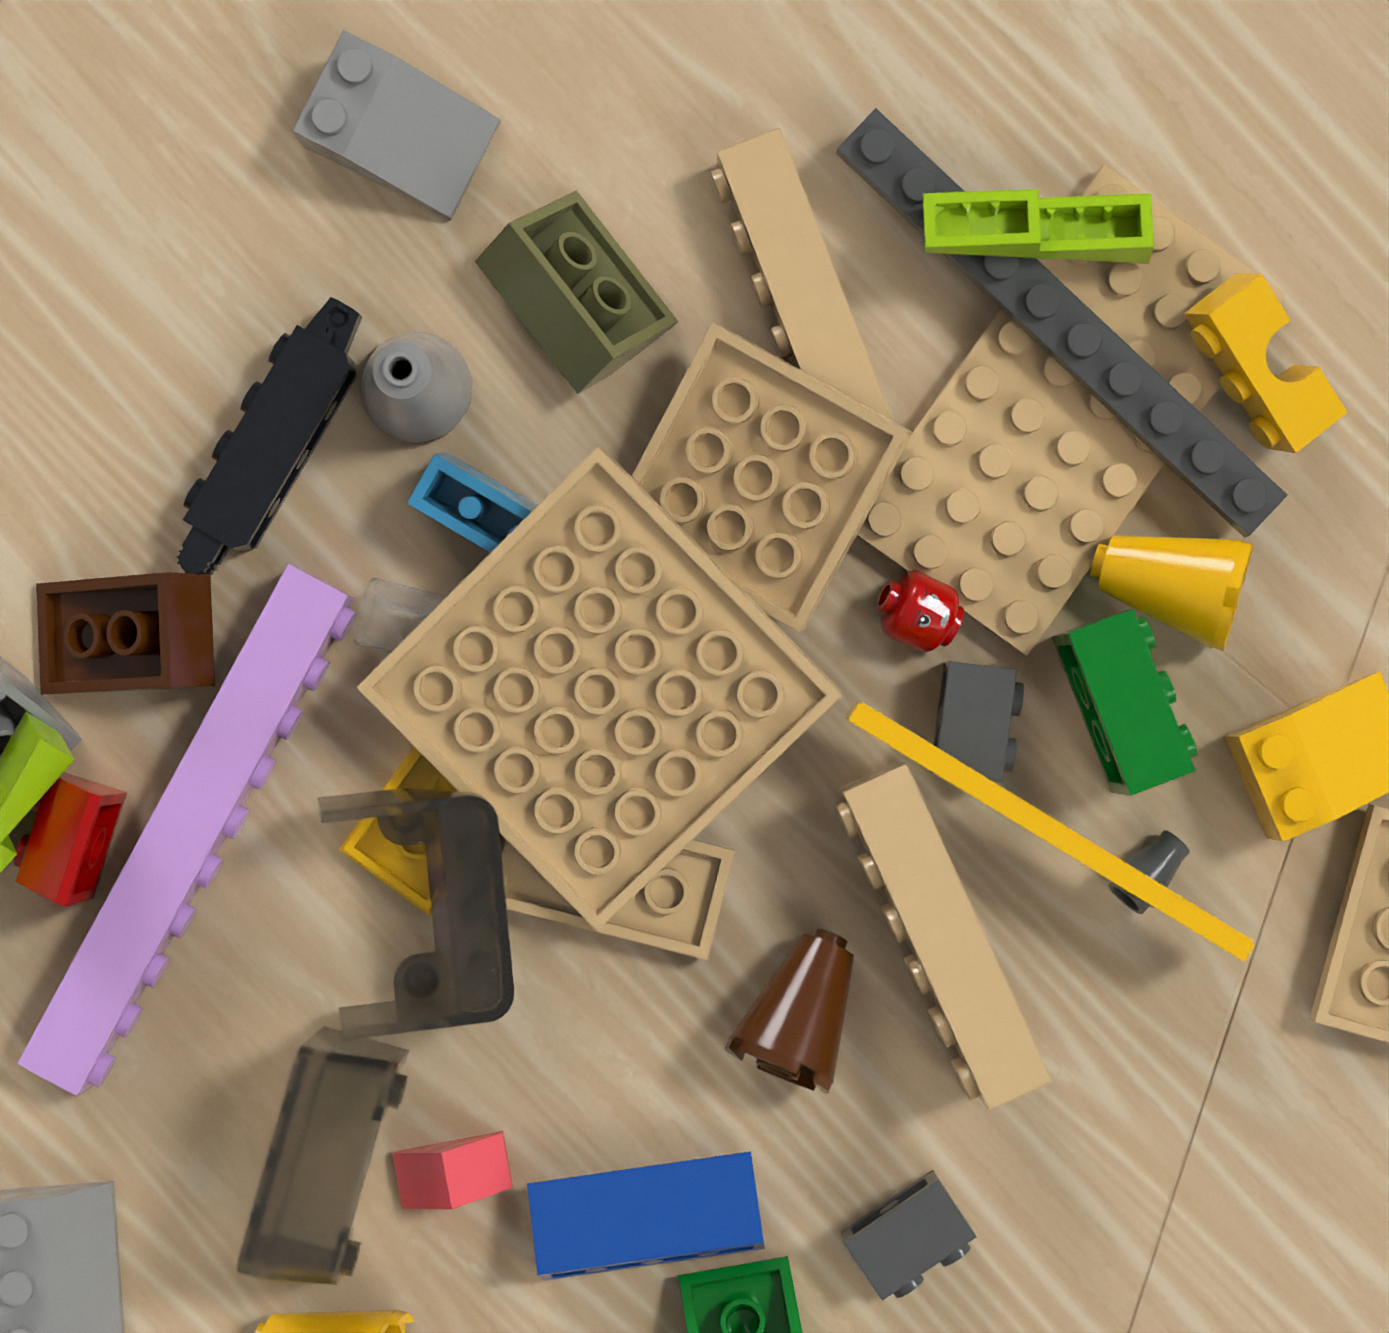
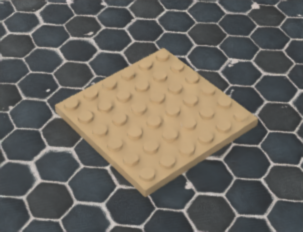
[356,445,843,931]

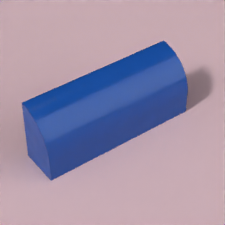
[527,1151,765,1281]

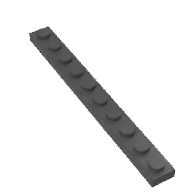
[836,108,1288,538]

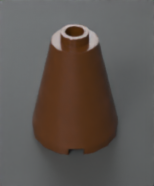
[725,929,854,1094]

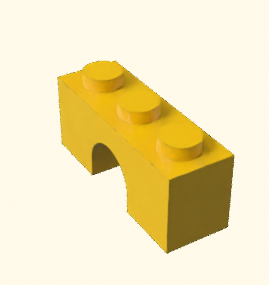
[1184,273,1348,453]

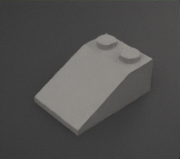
[293,30,501,220]

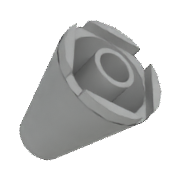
[361,332,472,443]

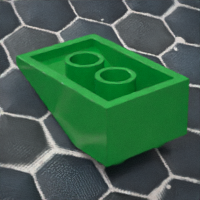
[678,1256,802,1333]

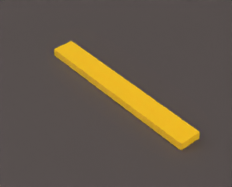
[845,701,1255,962]

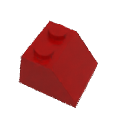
[14,772,128,907]

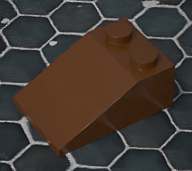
[36,572,215,695]

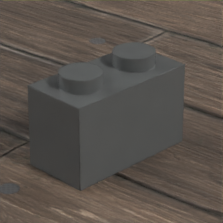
[930,661,1024,782]
[841,1170,976,1301]

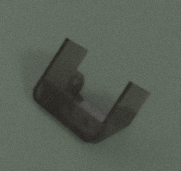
[317,788,514,1041]
[236,1026,410,1285]

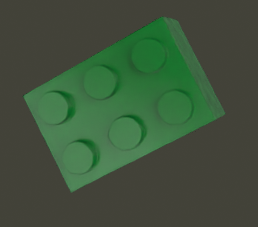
[1052,609,1197,796]

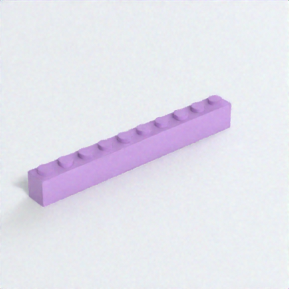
[17,564,357,1096]

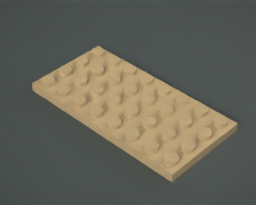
[856,164,1286,657]

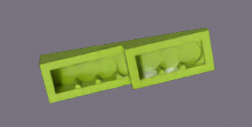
[923,189,1154,264]
[0,711,74,873]

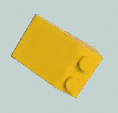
[1224,672,1389,842]

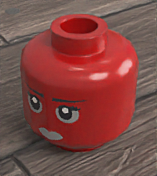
[876,570,964,653]

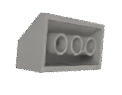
[0,1181,124,1333]

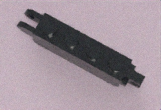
[177,297,362,576]

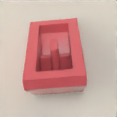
[392,1131,513,1209]

